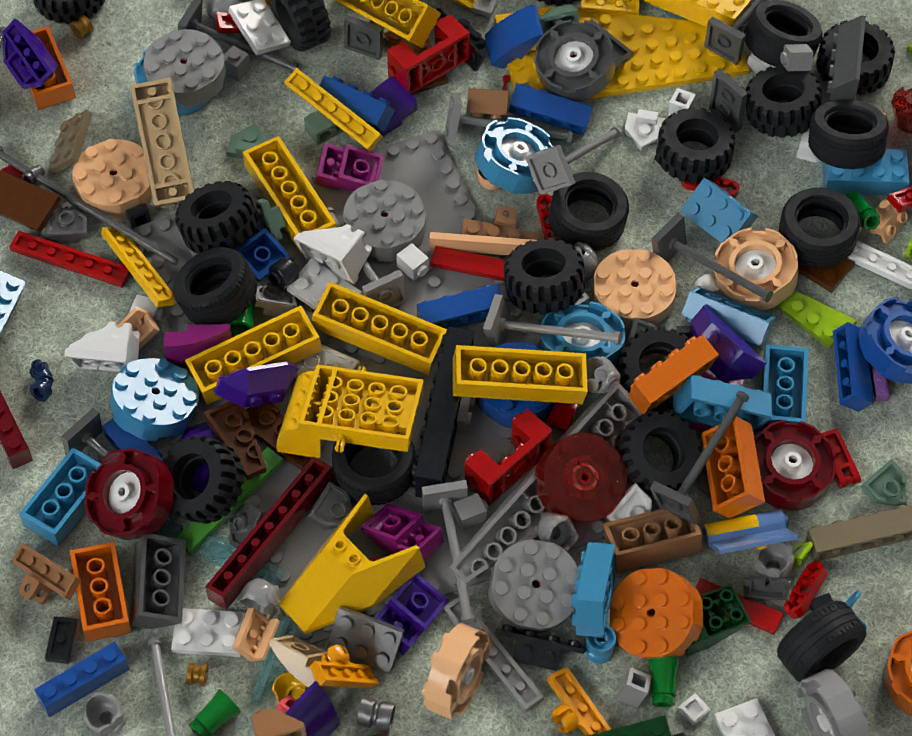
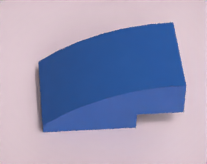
[484,4,543,69]
[235,224,292,282]

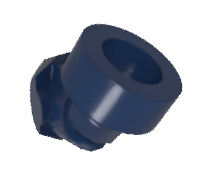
[29,359,54,402]

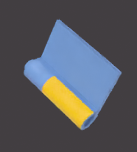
[702,509,799,554]

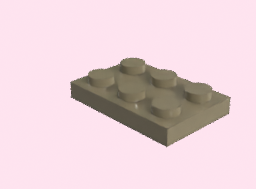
[48,109,93,175]

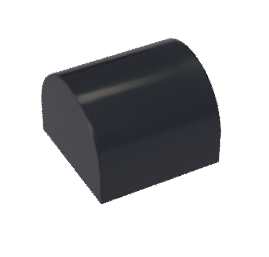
[125,203,152,229]

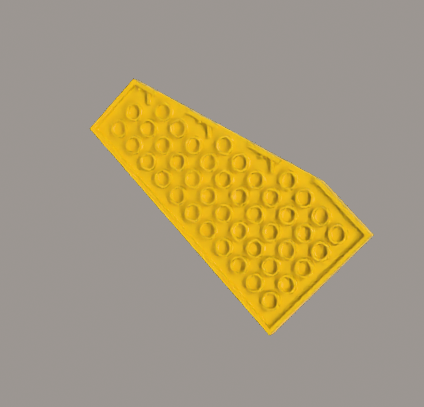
[495,6,750,102]

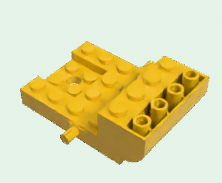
[277,364,424,458]

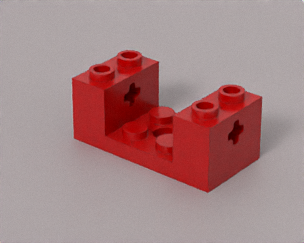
[387,14,470,94]
[465,408,553,506]

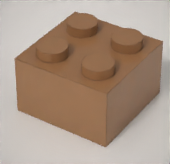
[467,88,509,120]

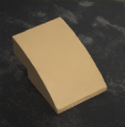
[269,635,340,692]

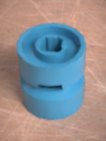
[585,625,616,664]

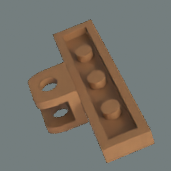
[461,206,545,240]
[11,543,81,605]

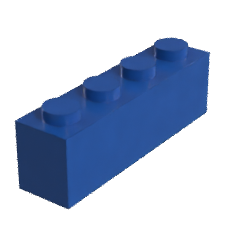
[319,75,395,131]
[508,83,593,135]
[417,284,501,330]
[833,322,874,411]
[102,419,163,461]
[34,642,130,718]

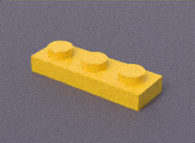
[580,0,639,15]

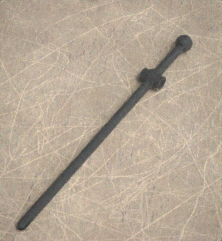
[0,145,179,265]

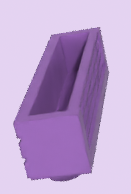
[870,364,889,402]

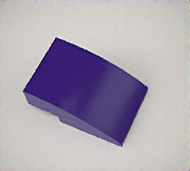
[370,76,417,137]
[375,573,450,655]
[285,681,340,736]

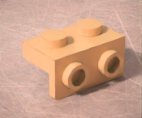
[862,199,909,244]
[116,307,160,350]
[232,608,281,662]

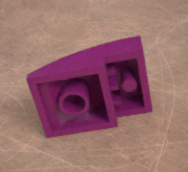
[314,143,385,191]
[164,325,232,368]
[361,503,444,561]

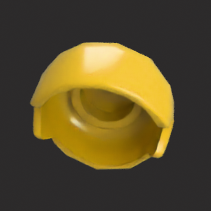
[272,672,308,703]

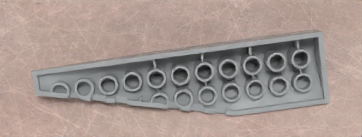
[449,384,654,583]

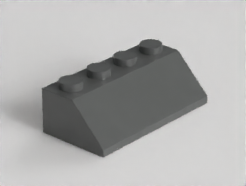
[827,15,866,101]
[130,534,186,629]

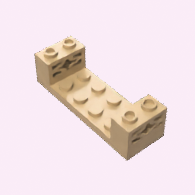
[130,77,195,209]

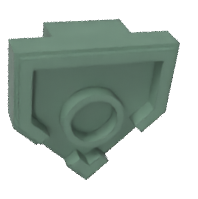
[227,123,268,159]
[256,198,287,241]
[860,459,907,506]

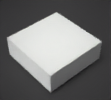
[678,693,711,726]

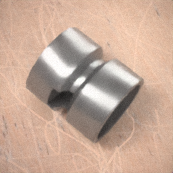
[357,696,396,733]

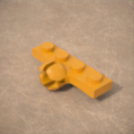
[309,644,380,689]
[547,667,611,736]

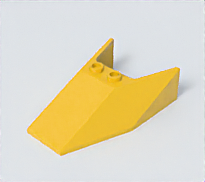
[279,493,425,635]

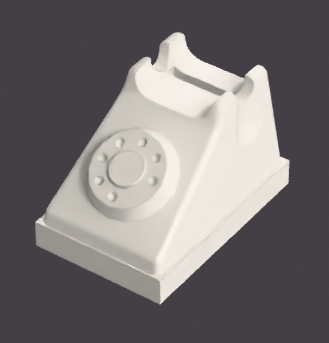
[294,224,372,284]
[64,321,140,373]

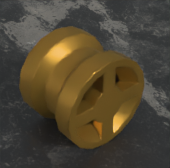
[70,15,94,40]
[186,662,209,687]

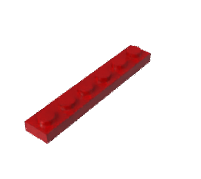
[9,231,131,288]

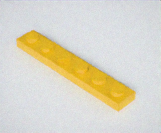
[283,68,383,152]
[101,227,176,308]

